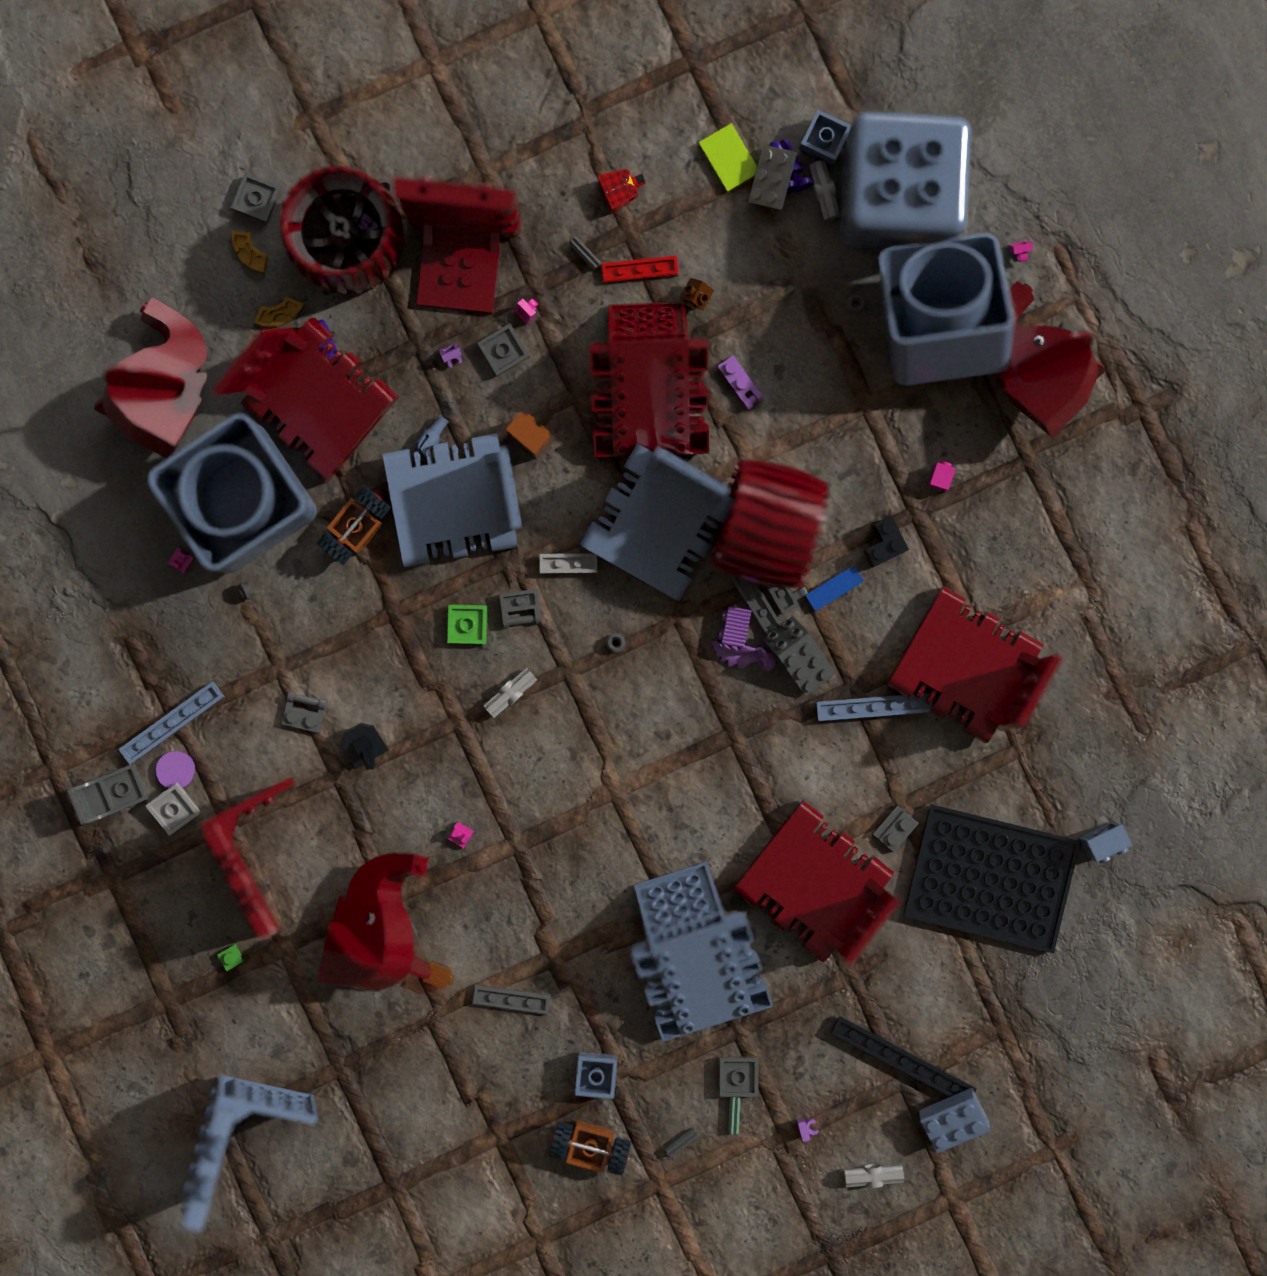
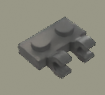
[766,586,808,615]

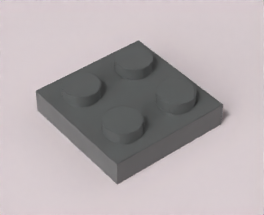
[231,173,282,223]
[477,323,530,377]
[719,1056,758,1097]

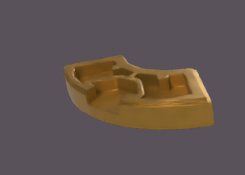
[231,230,268,274]
[254,296,305,328]

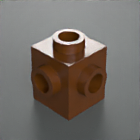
[680,278,714,311]

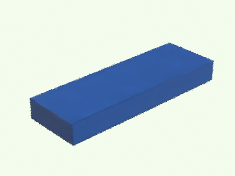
[805,565,864,611]

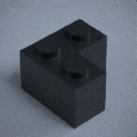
[863,516,909,568]

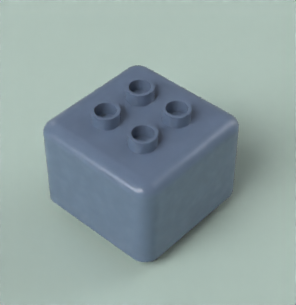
[840,112,971,249]
[879,233,1014,386]
[149,414,317,574]

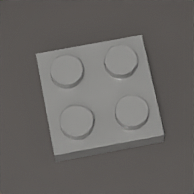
[145,782,201,836]

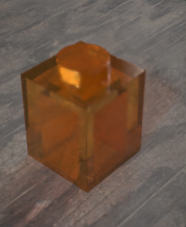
[423,960,455,990]

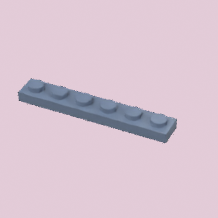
[119,681,225,765]
[816,693,932,721]

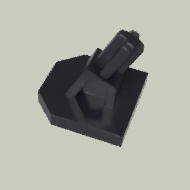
[340,723,389,770]

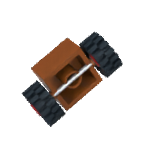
[316,485,392,565]
[549,1120,631,1176]

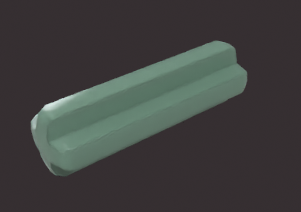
[728,1097,740,1134]

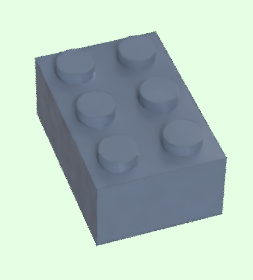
[919,1088,991,1153]

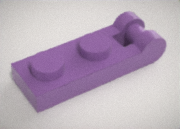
[717,356,764,410]

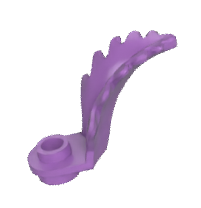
[712,640,775,671]

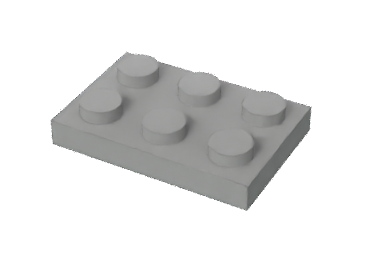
[748,145,797,210]

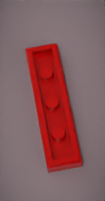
[601,256,679,284]

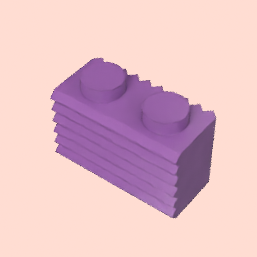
[718,606,752,648]

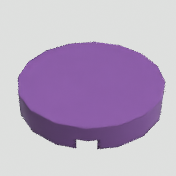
[156,751,195,788]

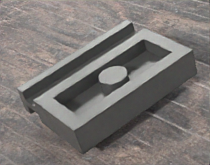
[872,805,919,852]

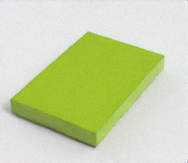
[699,123,757,193]

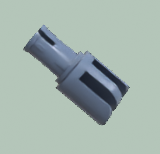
[413,415,449,457]

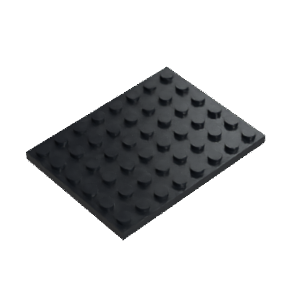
[903,804,1081,954]

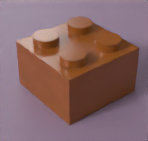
[506,411,552,459]

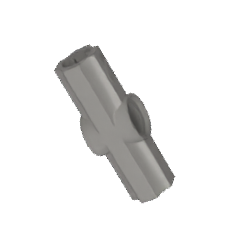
[809,160,840,221]
[484,668,537,718]
[844,1164,904,1188]

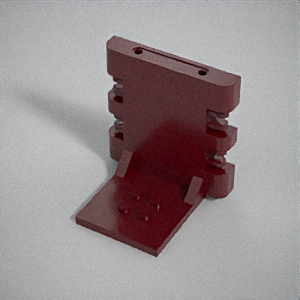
[392,177,522,314]
[590,302,709,457]
[212,318,399,483]
[885,586,1063,743]
[201,777,295,939]
[731,799,900,965]

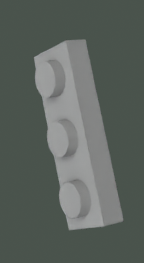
[540,554,597,574]

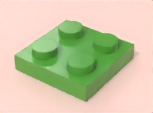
[447,605,487,644]

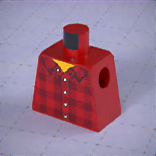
[598,169,646,214]

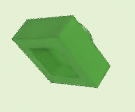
[218,944,245,971]

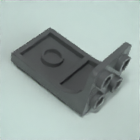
[763,617,836,697]
[67,763,149,825]

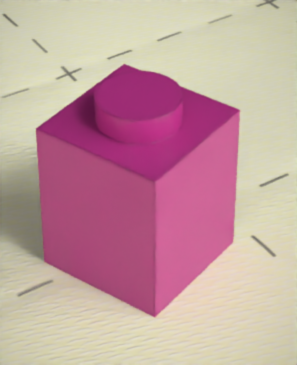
[927,461,956,492]

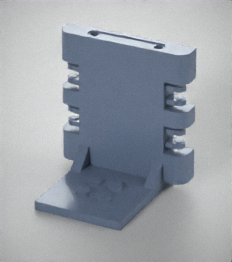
[383,433,522,567]
[580,443,737,601]
[632,862,773,1042]
[181,1074,317,1231]

